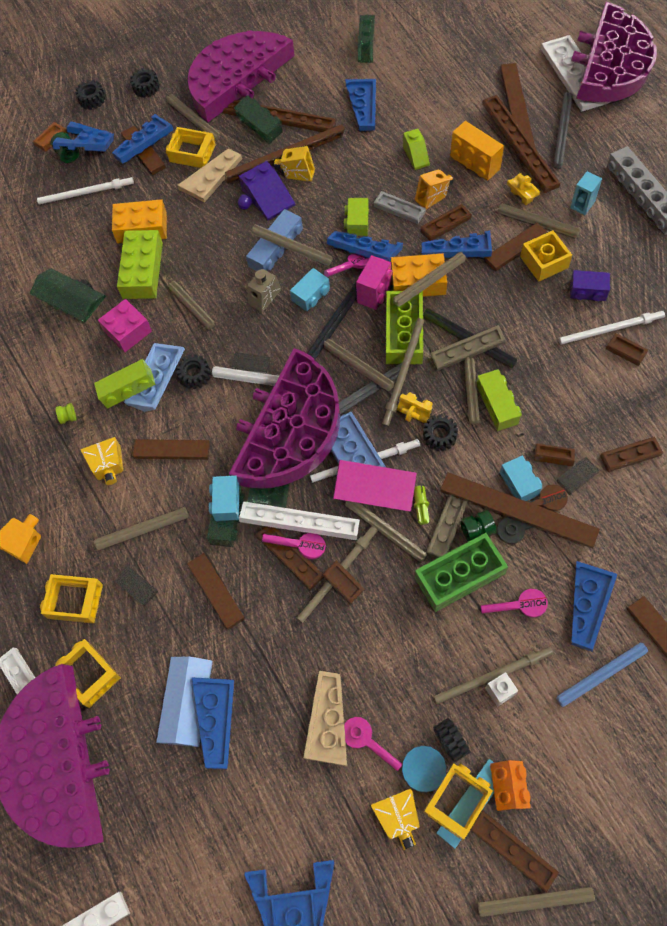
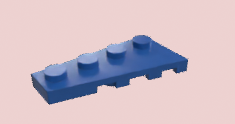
[345,79,376,131]
[112,114,173,164]
[327,231,403,262]
[422,231,492,258]
[571,561,617,652]
[191,677,234,770]

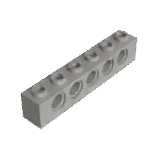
[607,146,667,235]

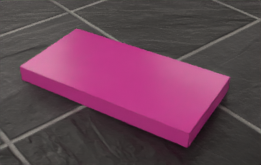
[333,460,417,512]

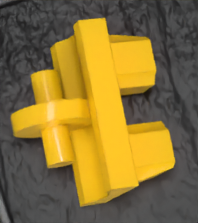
[507,173,540,205]
[397,392,432,423]

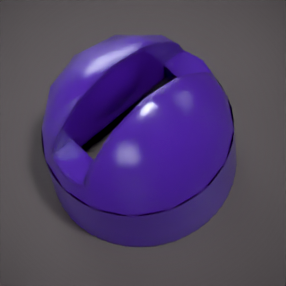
[238,194,252,210]

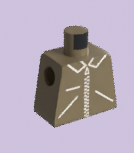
[247,269,281,313]

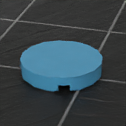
[402,746,447,793]

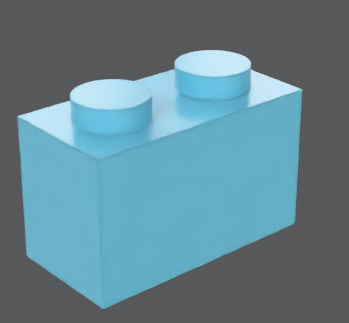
[570,171,602,215]
[290,268,330,311]
[500,455,542,501]
[209,476,239,521]

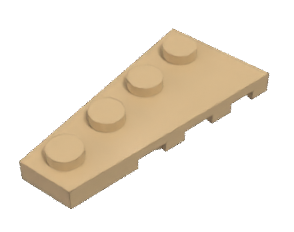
[178,149,242,202]
[304,671,347,766]

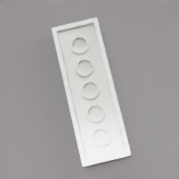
[540,35,610,112]

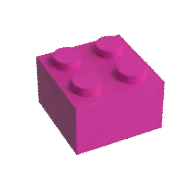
[356,255,393,310]
[98,299,152,352]

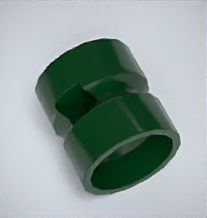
[50,132,79,163]
[460,510,497,542]

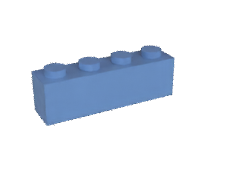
[246,209,303,271]

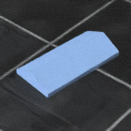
[124,343,185,412]
[156,656,213,747]

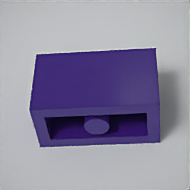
[570,270,610,301]

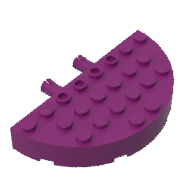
[571,2,657,102]
[188,30,295,122]
[229,348,340,488]
[0,664,110,848]

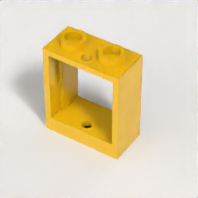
[166,127,216,168]
[40,574,103,623]
[54,639,121,708]
[424,763,493,841]

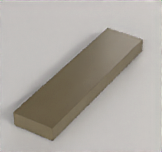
[431,325,506,371]
[426,495,468,559]

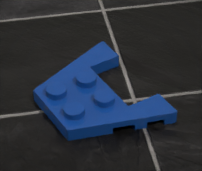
[53,122,114,151]
[244,860,334,926]

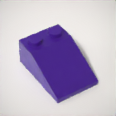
[239,161,295,220]

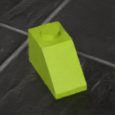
[403,129,430,170]

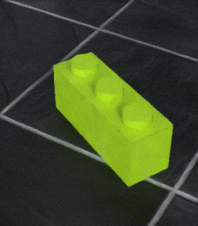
[94,359,156,409]
[476,369,522,431]

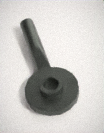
[497,517,535,544]

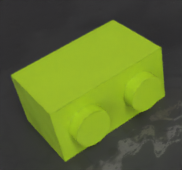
[344,198,369,236]

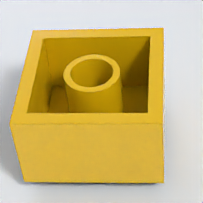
[520,230,572,282]

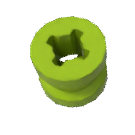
[56,403,76,424]

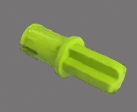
[414,486,429,525]

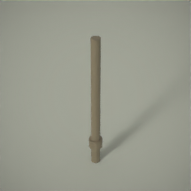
[382,318,425,426]
[296,526,378,623]
[434,647,554,704]

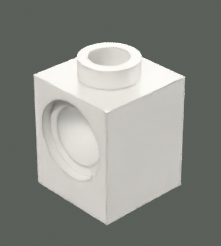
[485,672,518,707]

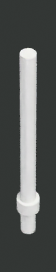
[37,177,134,204]
[559,311,665,345]
[310,439,420,483]

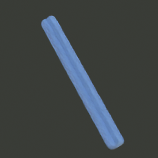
[556,643,648,707]

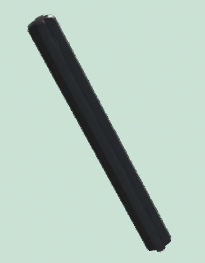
[307,279,358,360]
[423,308,517,368]

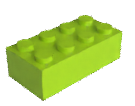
[117,230,163,299]
[386,291,423,364]

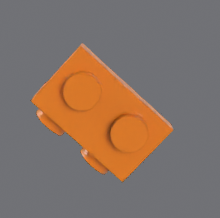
[490,760,530,811]

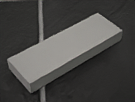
[374,191,426,224]

